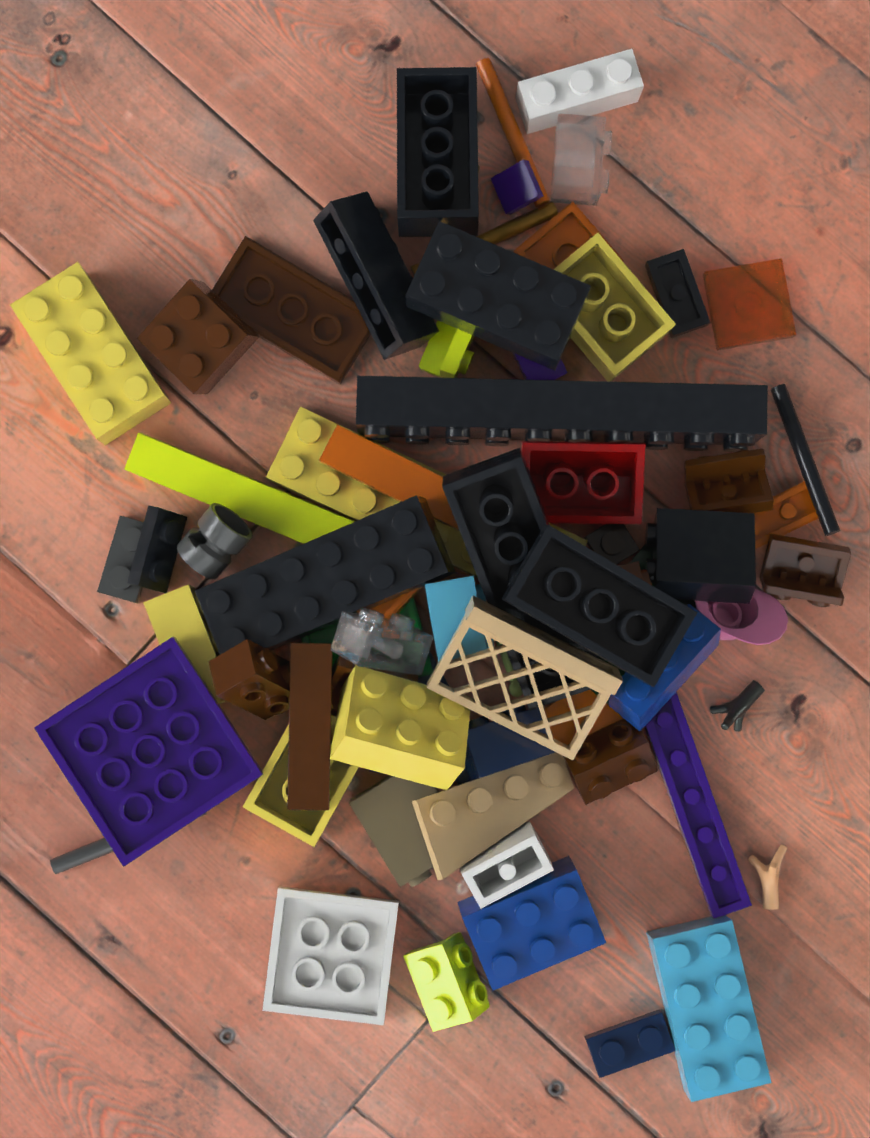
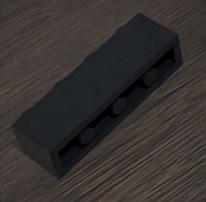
[313,191,439,360]

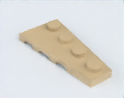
[412,752,575,880]

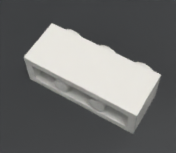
[516,49,644,134]

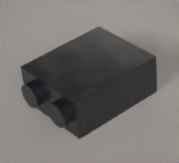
[645,508,756,604]

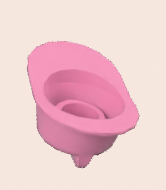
[695,588,788,645]

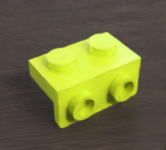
[419,321,474,378]
[403,932,490,1032]

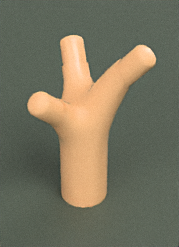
[748,845,787,910]

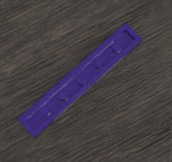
[645,692,752,919]

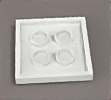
[262,886,399,1025]

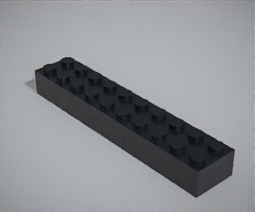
[356,376,768,452]

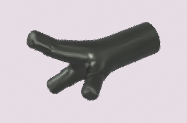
[710,680,765,732]

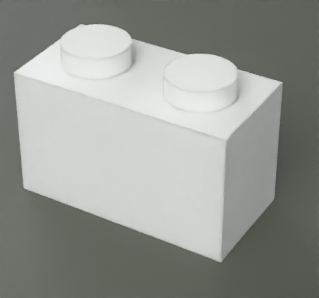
[460,821,554,909]

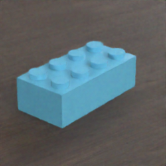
[646,915,771,1102]

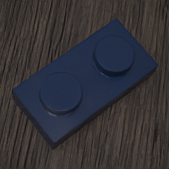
[584,1009,676,1078]

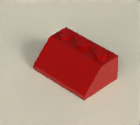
[521,441,646,524]

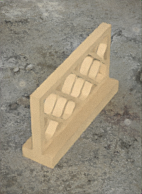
[427,595,623,760]

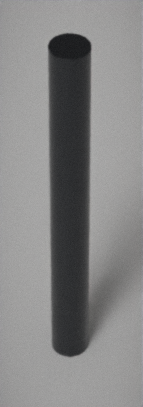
[771,384,840,536]

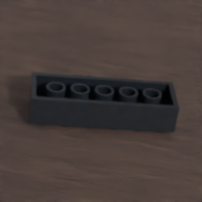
[442,448,600,710]
[195,495,456,654]

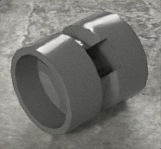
[177,503,253,580]

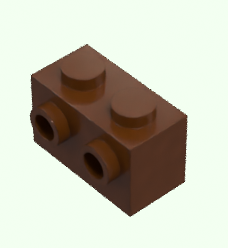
[209,639,290,720]

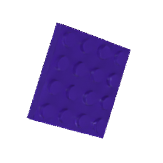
[34,637,263,867]

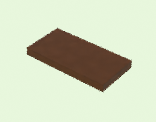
[212,236,371,385]

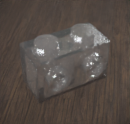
[330,608,433,675]

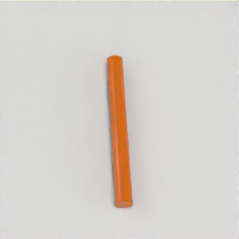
[476,58,550,207]

